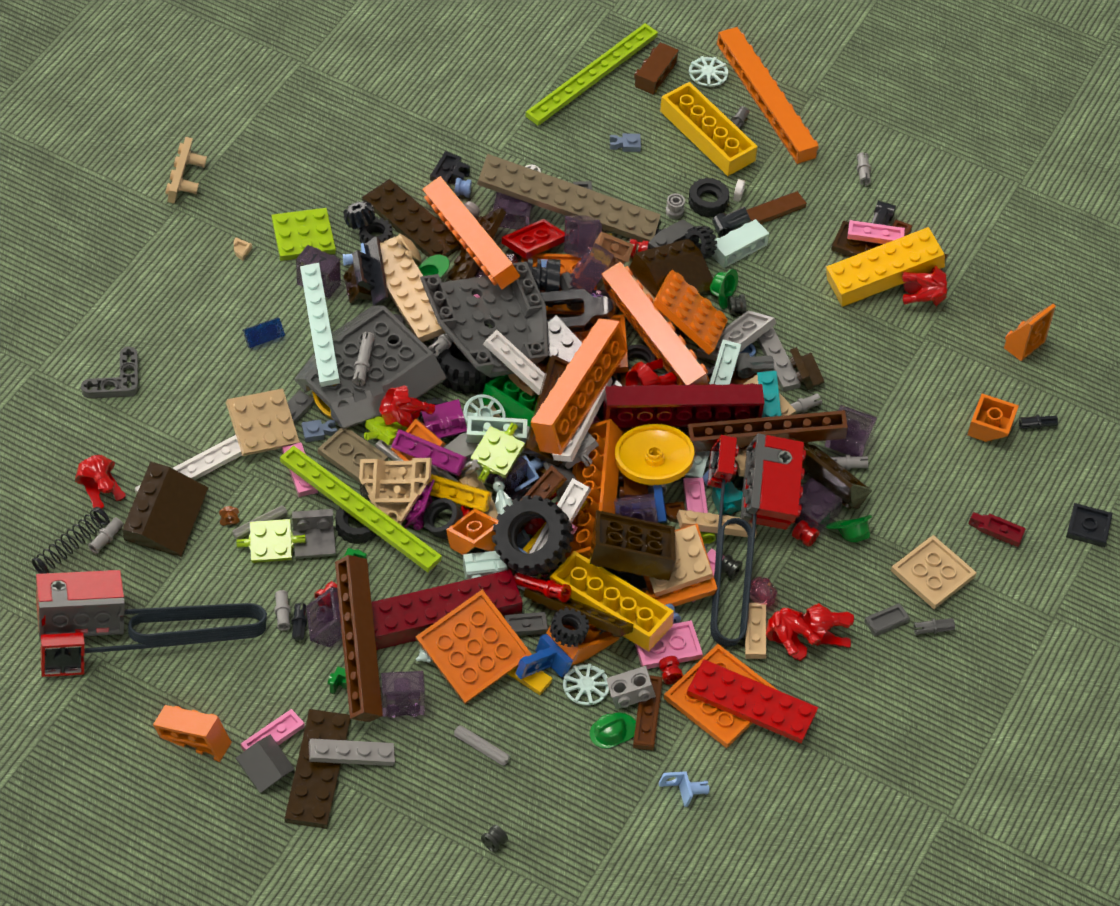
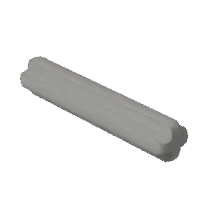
[453,459,480,480]
[232,505,287,540]
[454,725,510,766]

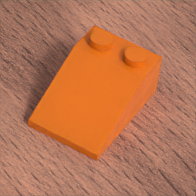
[1004,304,1056,361]
[546,624,620,666]

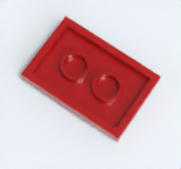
[502,219,568,259]

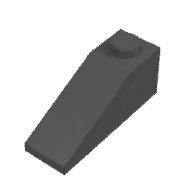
[648,219,694,249]

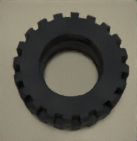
[432,324,498,393]
[492,495,574,576]

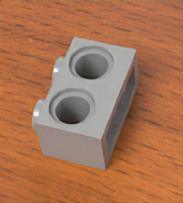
[606,666,656,709]

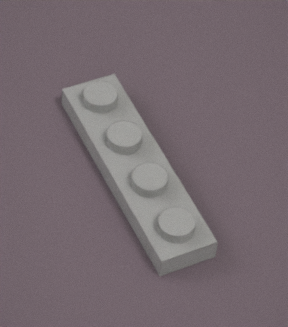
[757,327,801,392]
[309,739,395,766]

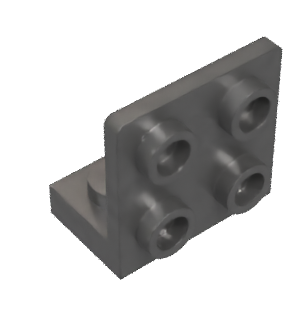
[292,509,336,559]

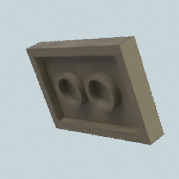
[318,428,388,485]

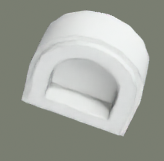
[733,179,745,202]

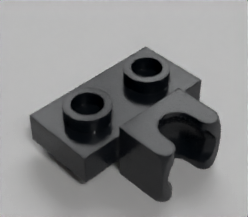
[430,151,470,185]

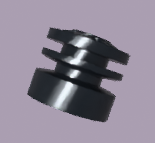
[527,258,560,292]

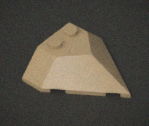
[359,458,432,525]

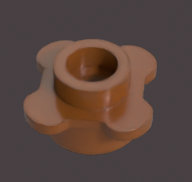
[219,506,240,526]

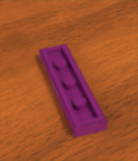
[391,429,467,476]

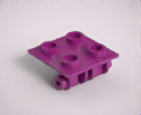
[422,399,467,439]
[404,480,435,530]

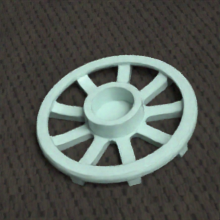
[689,56,728,87]
[463,394,506,424]
[563,663,609,705]

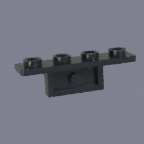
[352,236,388,306]

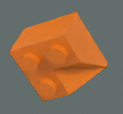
[967,394,1019,442]
[446,509,498,555]

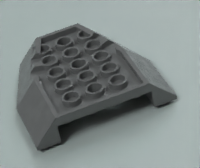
[420,261,548,377]
[294,306,446,429]

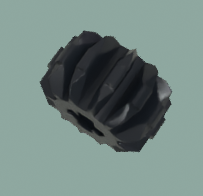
[343,201,376,229]

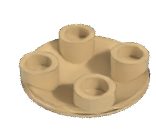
[395,234,422,266]

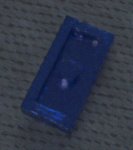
[242,317,285,348]

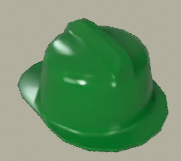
[418,255,450,279]
[710,269,738,310]
[825,515,872,542]
[590,712,636,749]

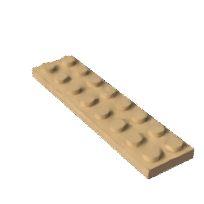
[380,236,446,342]

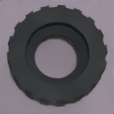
[688,178,729,217]
[335,501,377,544]

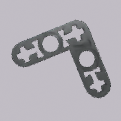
[81,347,138,398]

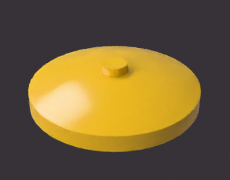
[615,424,694,485]

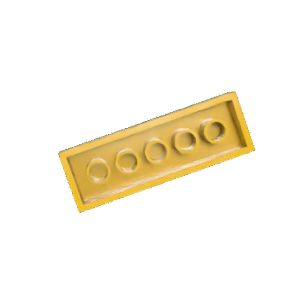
[660,82,758,176]
[826,227,945,307]
[550,551,674,652]

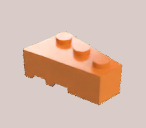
[153,705,232,762]

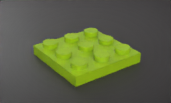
[271,208,336,261]

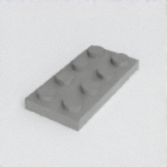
[696,310,776,361]

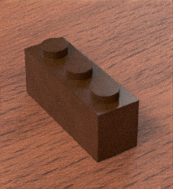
[634,42,679,95]

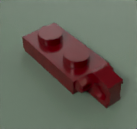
[968,512,1026,547]

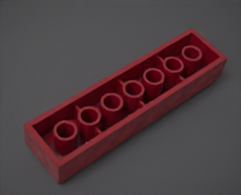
[603,383,765,428]
[372,569,523,650]

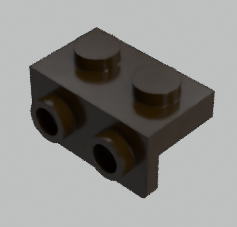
[344,264,372,304]
[789,347,825,391]

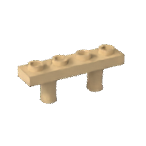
[165,137,207,204]

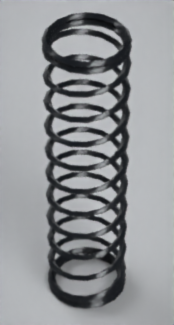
[32,507,110,574]

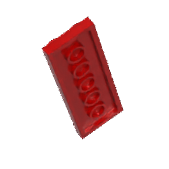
[686,659,818,744]

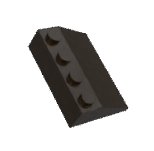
[629,239,713,297]
[792,438,872,509]
[122,461,208,557]
[590,510,676,581]

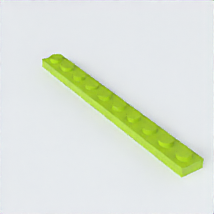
[525,23,658,126]
[280,445,442,572]

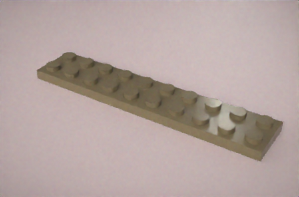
[477,154,661,242]

